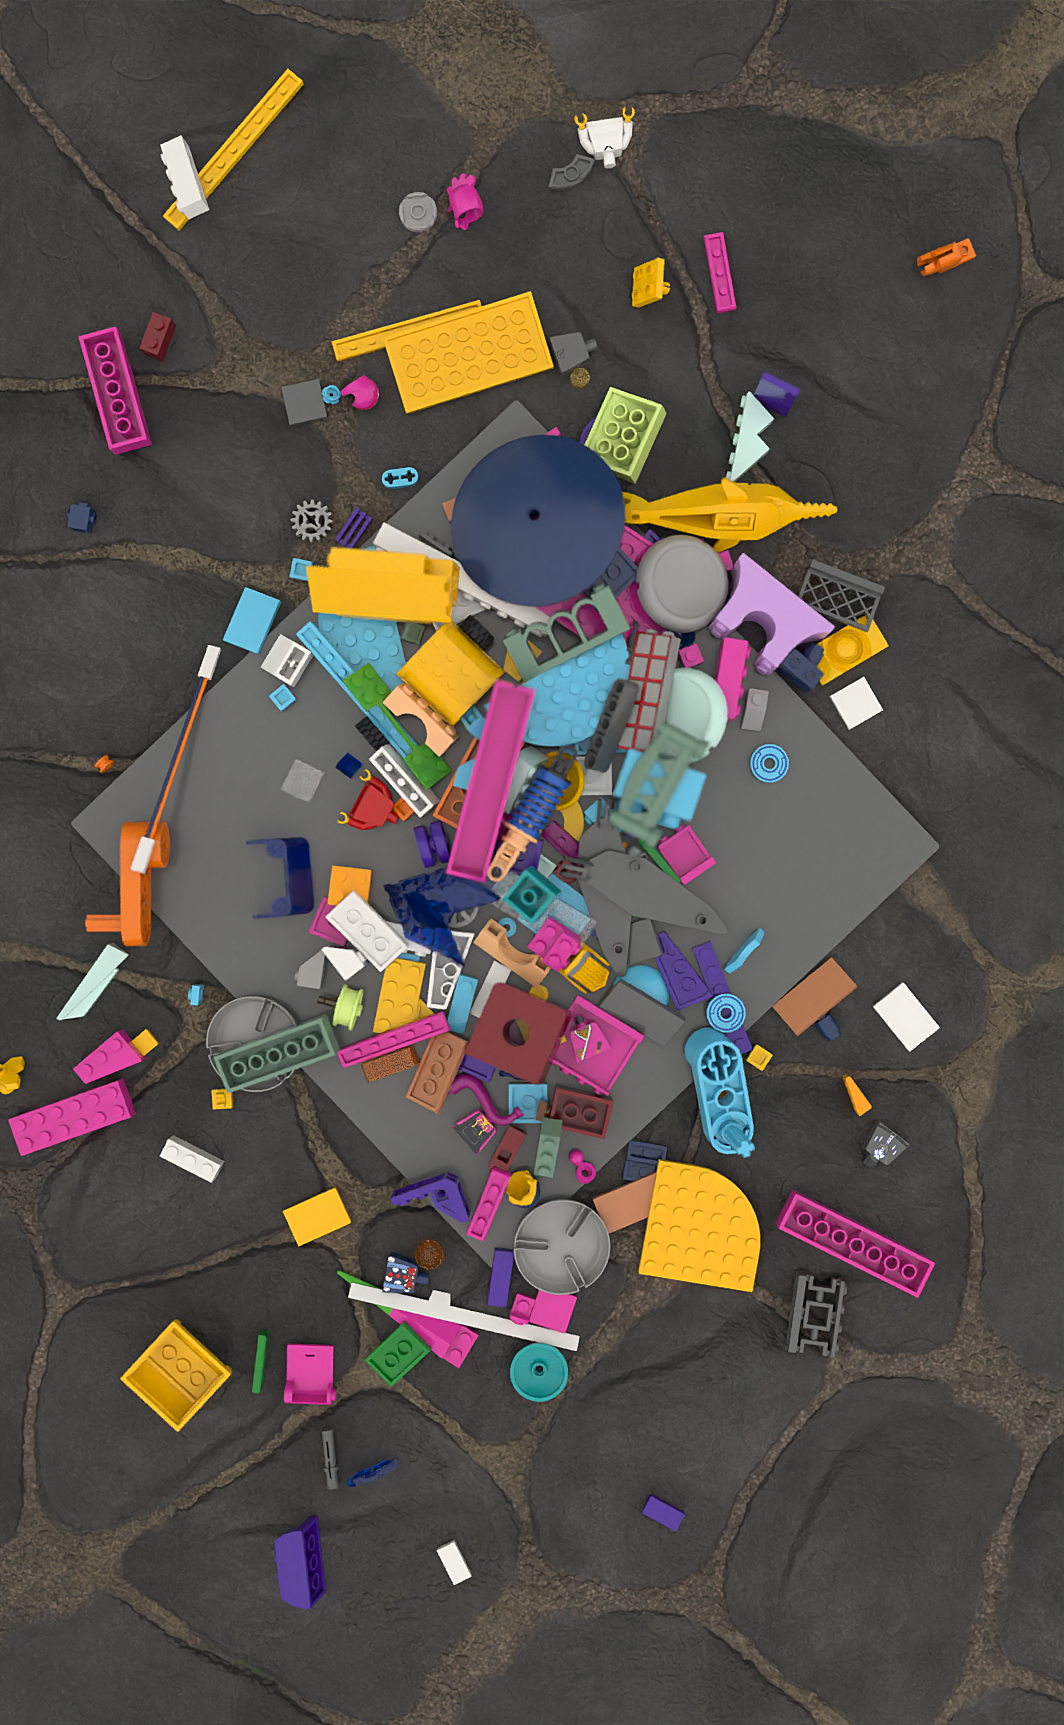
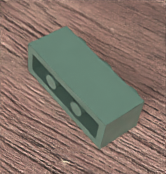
[534,1117,562,1178]

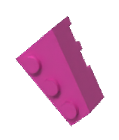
[73,1029,147,1084]

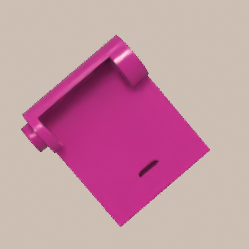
[284,1343,336,1405]

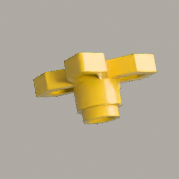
[0,1056,25,1094]

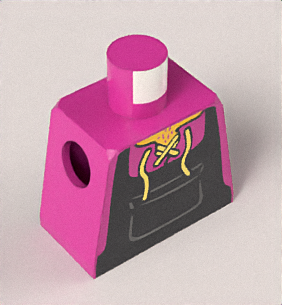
[452,1108,501,1155]

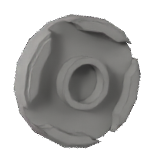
[399,192,437,233]

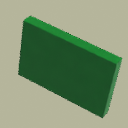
[364,1321,432,1387]

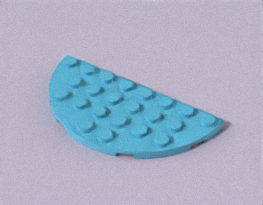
[318,546,406,692]
[483,633,630,747]

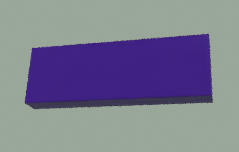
[487,1248,514,1307]

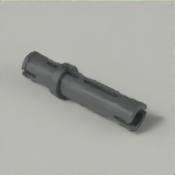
[321,1427,339,1490]

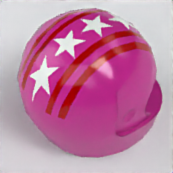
[340,375,379,410]

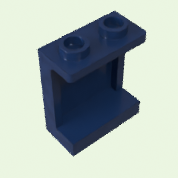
[776,649,824,693]

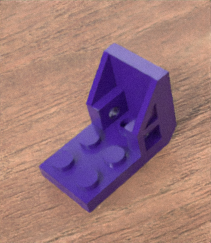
[390,1172,471,1223]

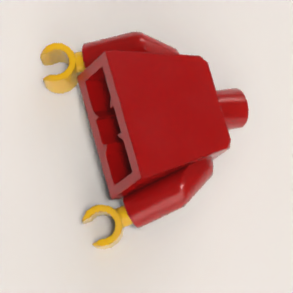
[337,769,399,830]

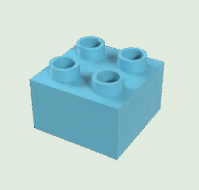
[611,749,706,829]

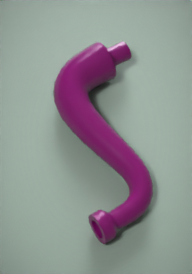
[447,1074,524,1125]

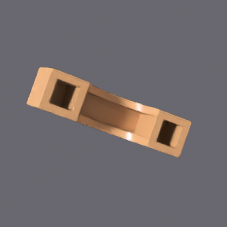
[383,683,459,757]
[473,918,551,988]

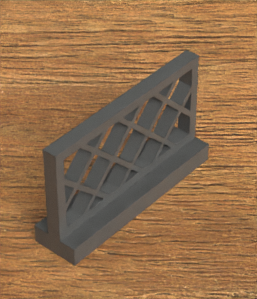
[798,559,885,632]

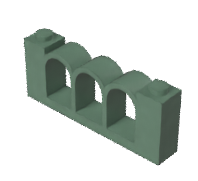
[503,583,630,682]

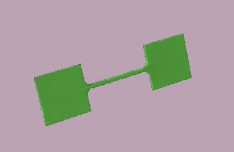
[342,663,452,790]

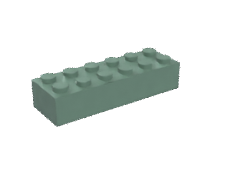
[213,1014,340,1093]

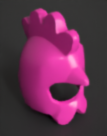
[447,174,483,230]

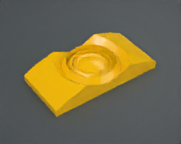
[816,613,889,686]

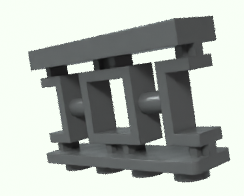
[786,1271,847,1358]

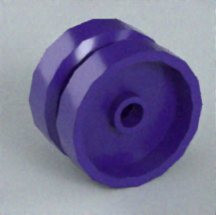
[414,820,451,868]

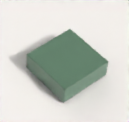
[400,622,425,645]

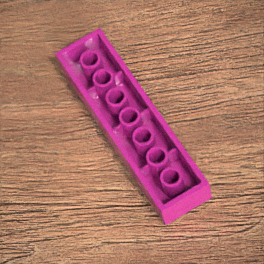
[775,1189,935,1298]

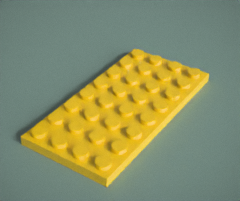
[383,291,554,414]

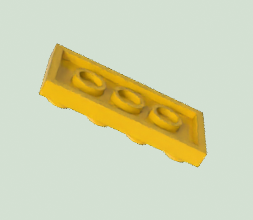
[373,957,426,1033]

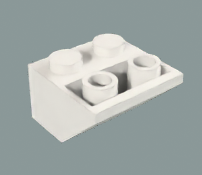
[261,634,313,687]

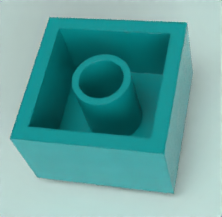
[502,866,562,924]

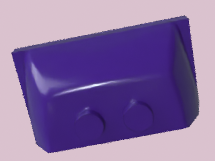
[275,1516,326,1609]

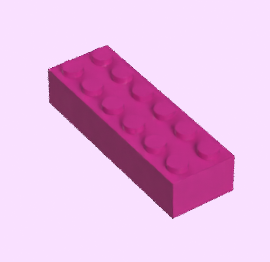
[78,326,152,455]
[8,1078,136,1156]

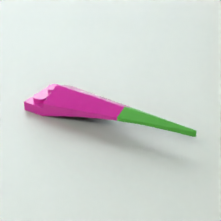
[337,1270,479,1368]

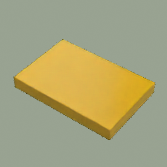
[283,1187,352,1246]

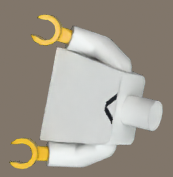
[574,107,634,168]

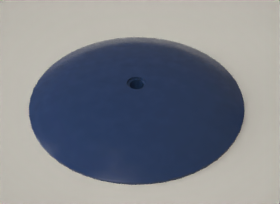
[451,435,625,607]

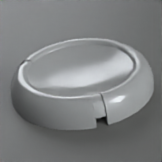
[636,535,728,633]
[206,996,297,1092]
[514,1199,610,1295]

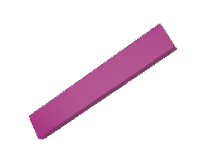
[337,1011,451,1068]

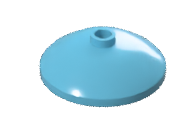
[613,965,670,1006]

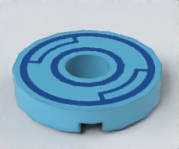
[750,744,789,783]
[706,993,746,1032]

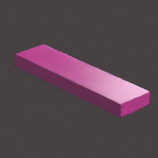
[703,232,736,313]
[466,1166,511,1242]

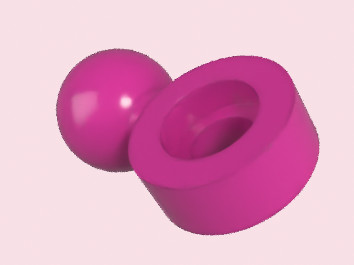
[568,1149,596,1184]

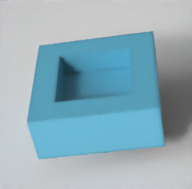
[289,558,313,582]
[269,684,297,711]
[188,984,204,1005]

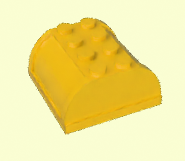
[396,620,505,727]
[120,1319,232,1432]

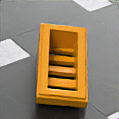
[843,1074,871,1116]

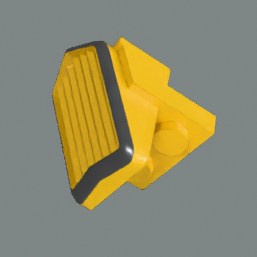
[558,940,610,994]

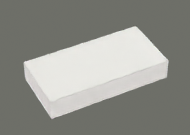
[437,1540,471,1585]

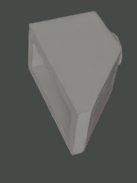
[741,688,769,732]
[294,950,327,989]

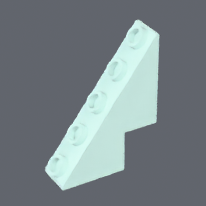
[726,391,774,482]

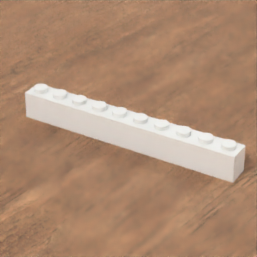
[373,523,554,637]

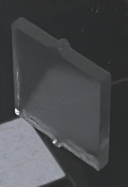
[281,759,324,803]

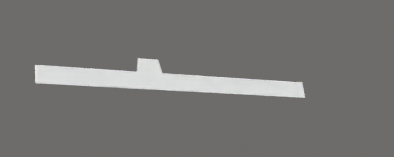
[348,1283,580,1351]

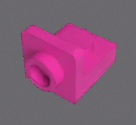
[510,1292,535,1325]

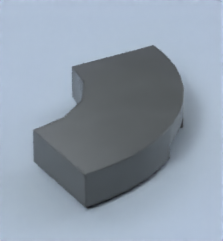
[548,154,595,190]

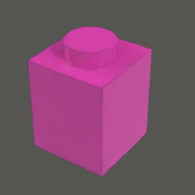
[678,643,704,668]

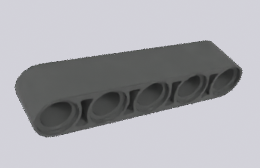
[584,678,639,773]

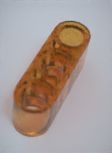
[361,1045,420,1083]

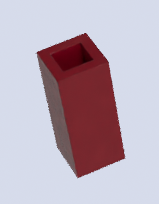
[488,1123,527,1172]

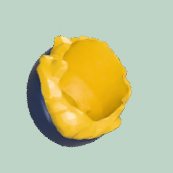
[505,1170,541,1208]

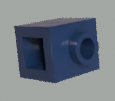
[67,502,97,534]

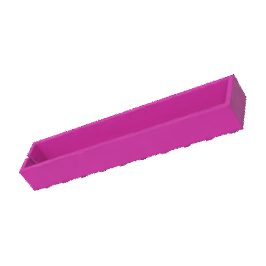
[446,678,535,883]

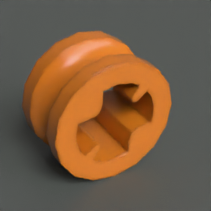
[95,755,114,774]

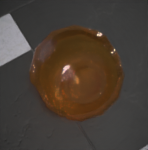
[414,1239,444,1270]

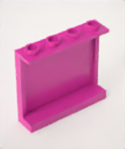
[552,994,644,1096]

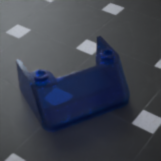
[246,837,315,919]

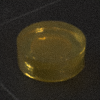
[570,368,590,389]

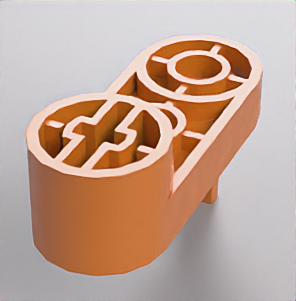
[85,821,170,946]

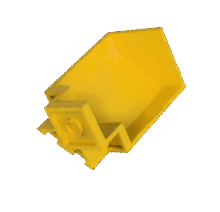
[306,548,460,624]

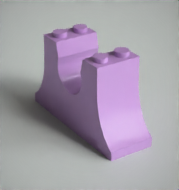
[708,553,835,676]

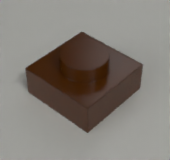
[536,1098,550,1121]

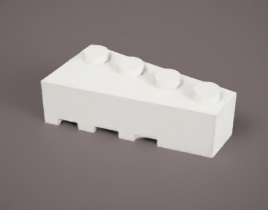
[427,929,474,1009]

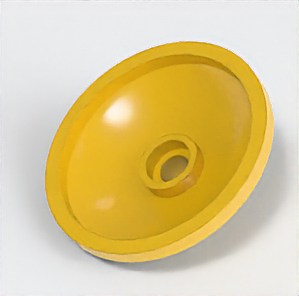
[545,752,585,810]

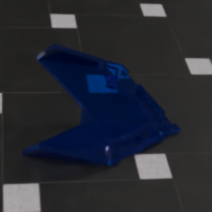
[383,868,500,967]

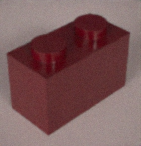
[140,312,176,362]

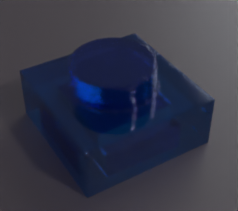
[335,753,363,779]

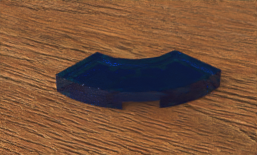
[347,1460,399,1487]

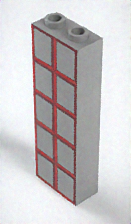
[617,629,681,754]

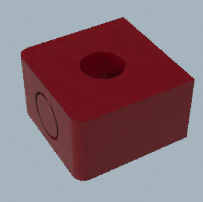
[465,983,571,1085]

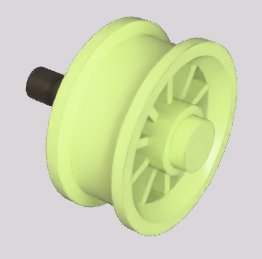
[317,984,364,1031]

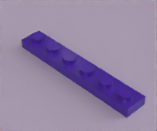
[692,941,753,1054]

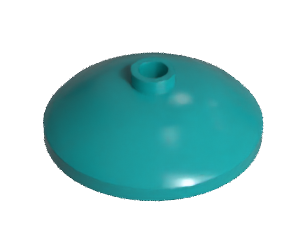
[510,1343,568,1402]

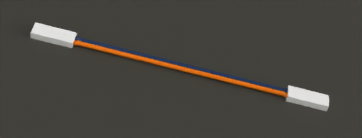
[131,645,221,873]

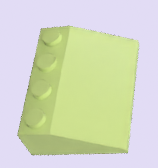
[585,387,667,484]

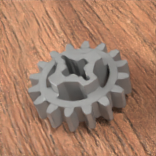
[291,500,334,543]

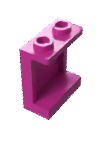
[657,824,716,885]

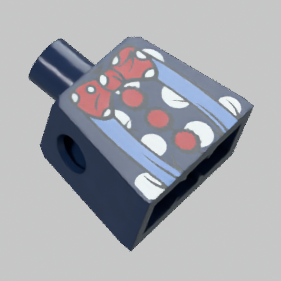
[382,1252,429,1293]

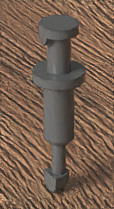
[625,620,639,666]

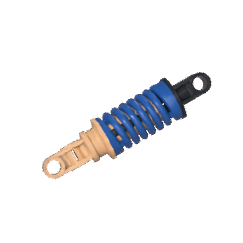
[487,745,577,881]

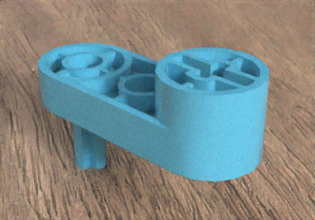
[685,1027,754,1157]

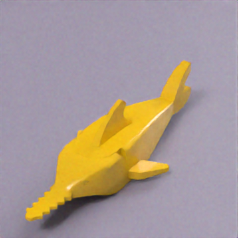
[622,478,837,553]

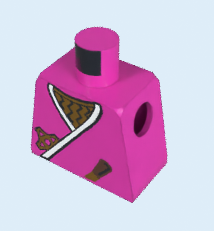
[570,1014,612,1063]

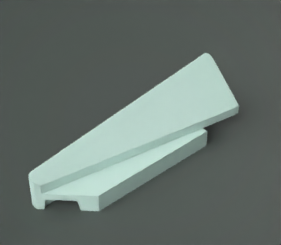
[57,943,129,1020]

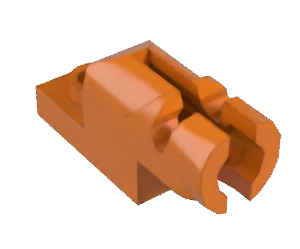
[917,238,976,276]

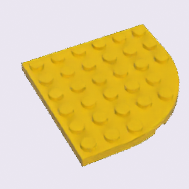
[638,1159,760,1292]

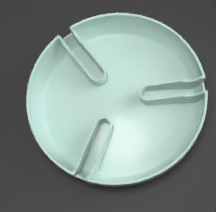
[658,668,727,764]

